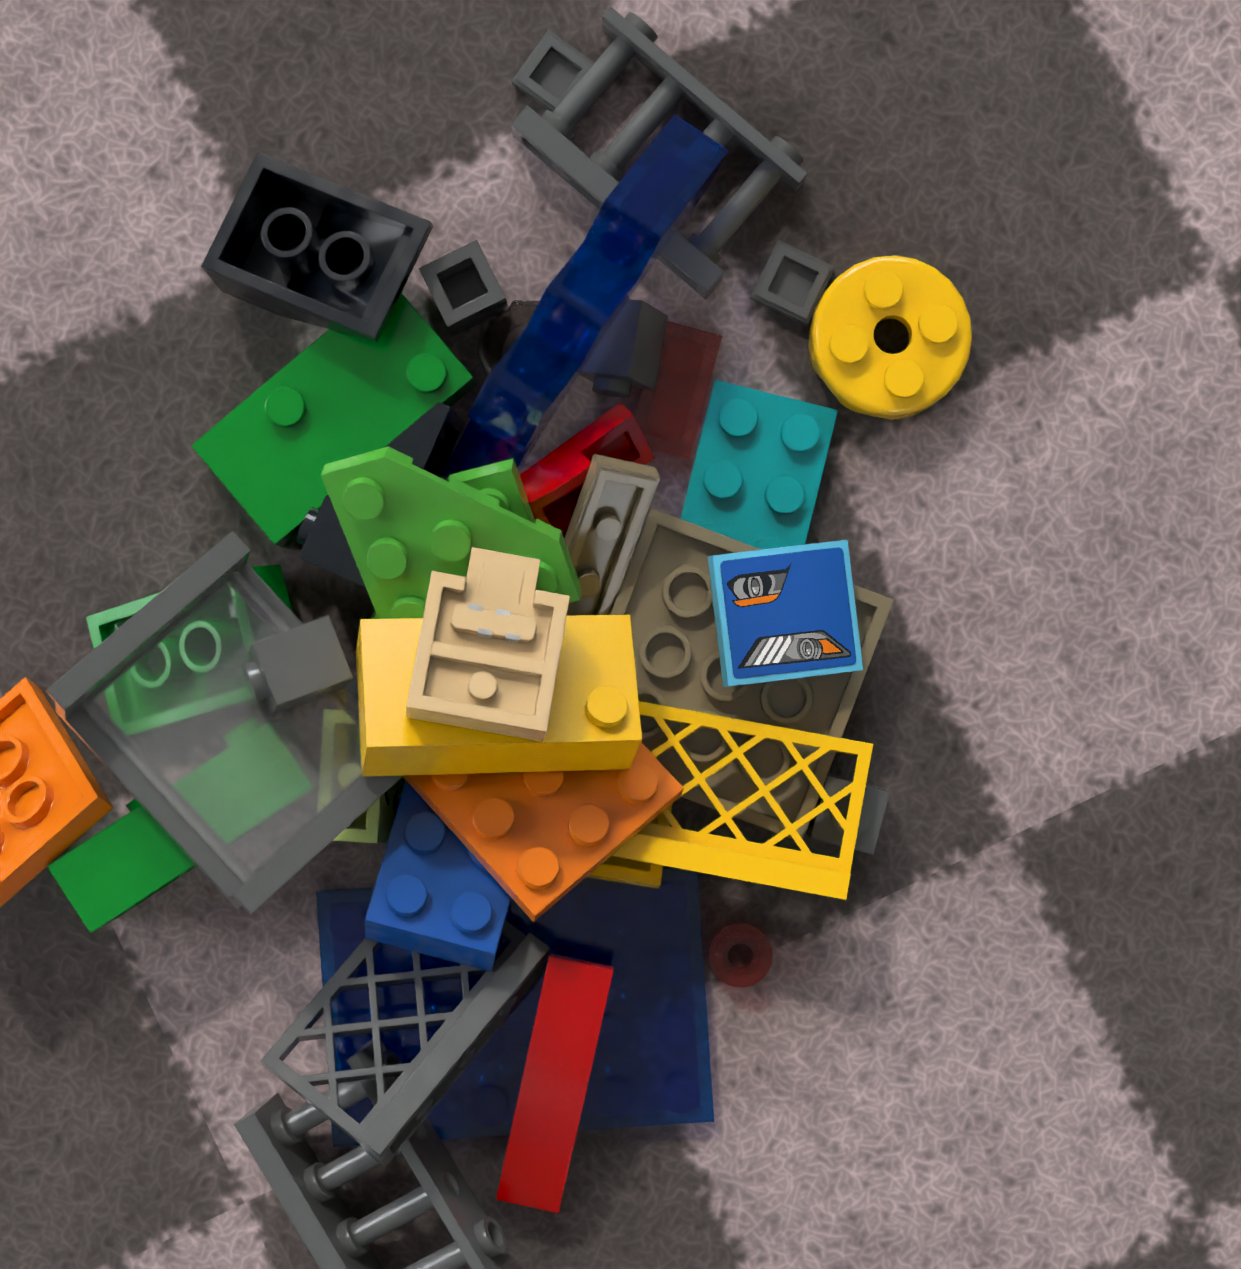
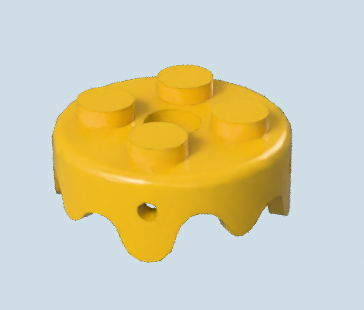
[808,255,972,420]

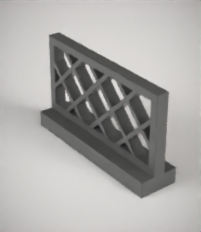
[260,920,550,1168]

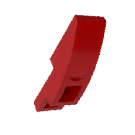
[520,402,655,538]

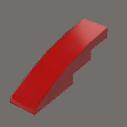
[496,953,614,1213]

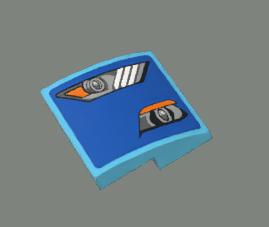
[707,540,863,687]

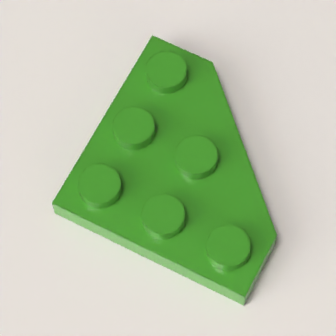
[321,446,582,619]

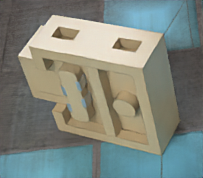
[406,547,570,742]

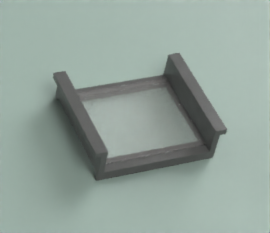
[46,531,404,915]

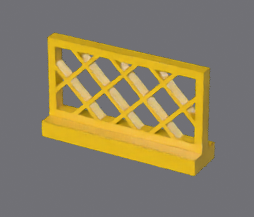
[611,701,873,900]

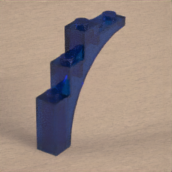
[442,114,729,478]

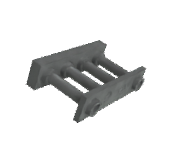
[510,7,808,299]
[234,1039,511,1269]

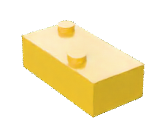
[356,615,642,777]

